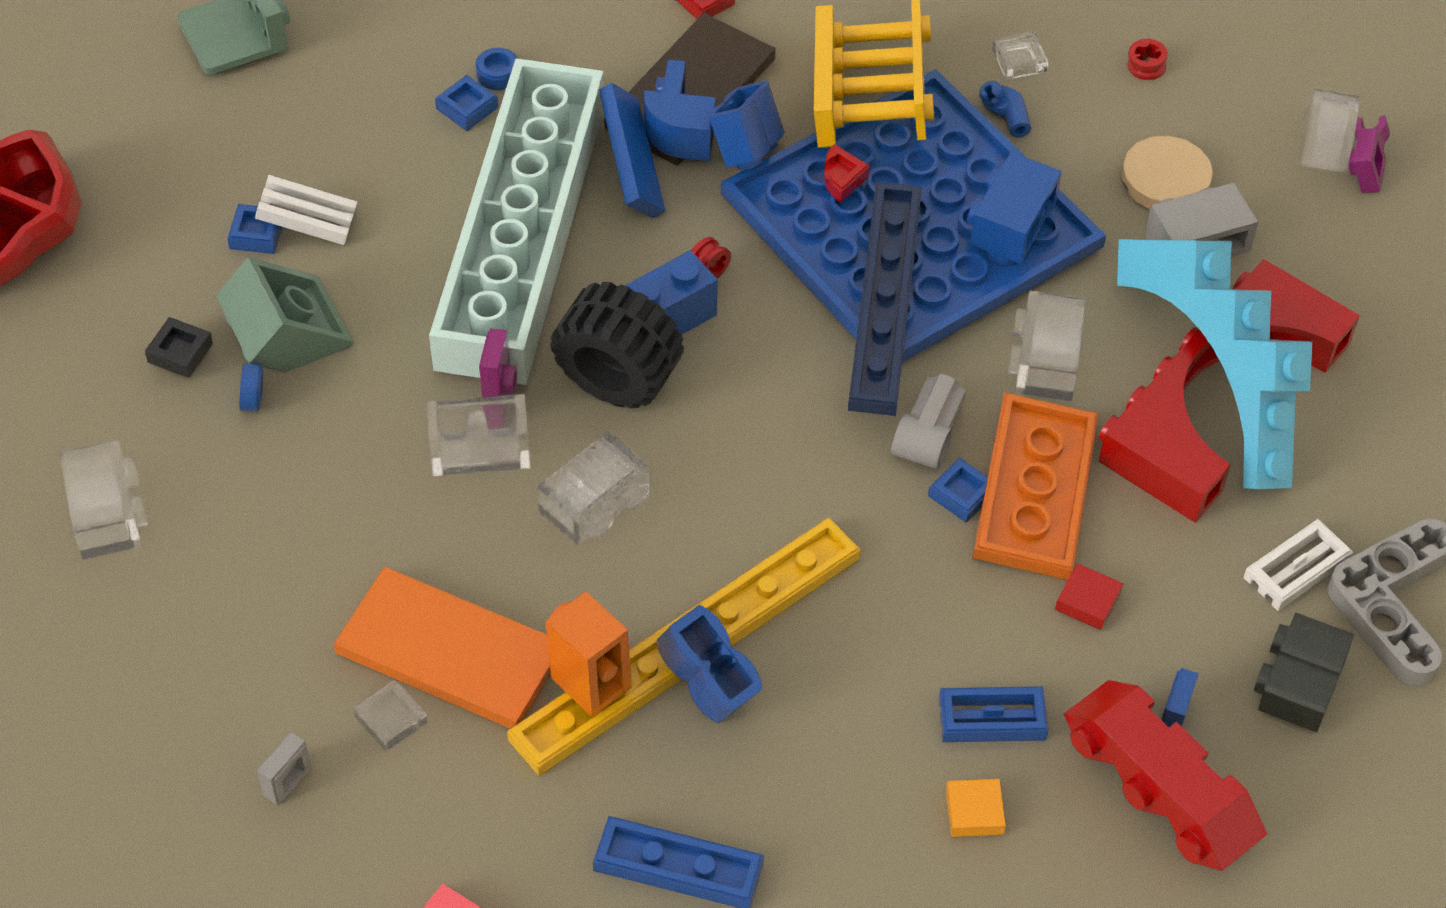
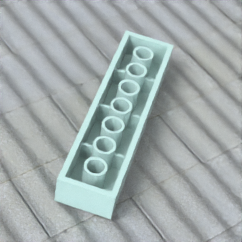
[429,58,604,385]

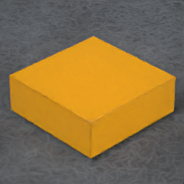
[945,779,1006,837]

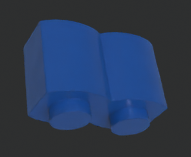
[708,80,785,170]
[657,605,762,723]

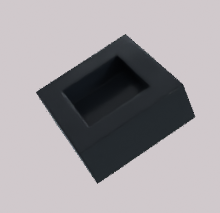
[145,317,213,378]

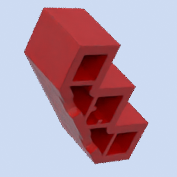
[1063,680,1268,871]

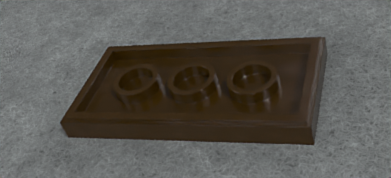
[604,13,776,166]

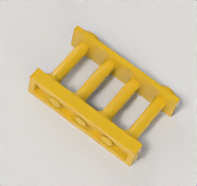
[814,0,934,148]

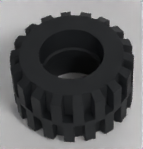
[550,282,684,408]

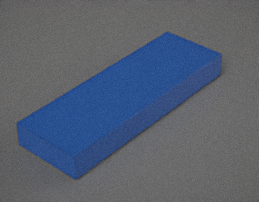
[599,82,666,218]
[593,816,764,908]

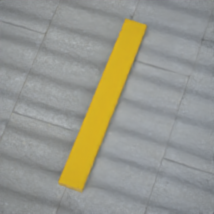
[507,517,861,776]

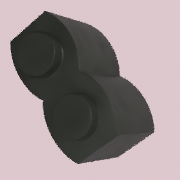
[1253,612,1355,733]

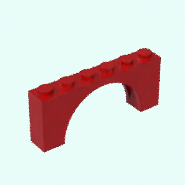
[1098,259,1360,523]

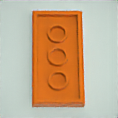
[972,392,1099,580]
[334,566,551,729]

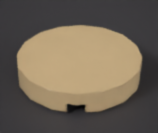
[1121,136,1213,209]

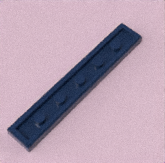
[848,182,922,416]

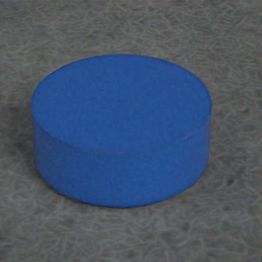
[475,48,518,90]
[239,363,263,412]

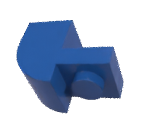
[644,59,716,161]

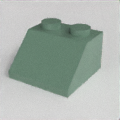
[216,257,353,372]

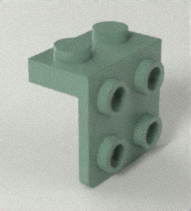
[178,0,290,75]

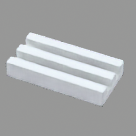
[255,175,357,245]
[1243,519,1353,611]

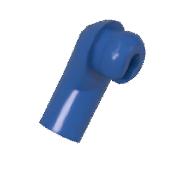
[979,80,1031,138]

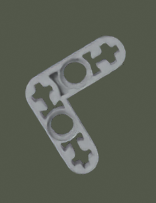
[1327,518,1446,686]

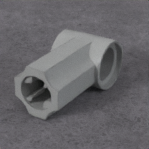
[891,373,966,470]

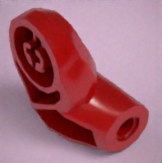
[0,130,82,286]

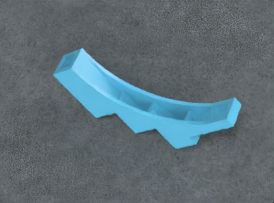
[1117,239,1312,489]

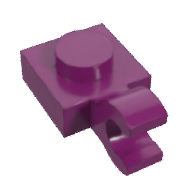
[1348,115,1390,193]

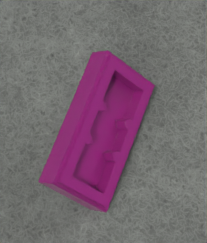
[479,328,517,427]

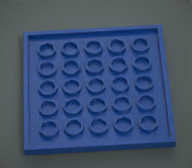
[721,69,1106,362]

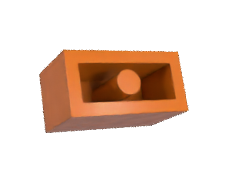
[545,591,631,717]

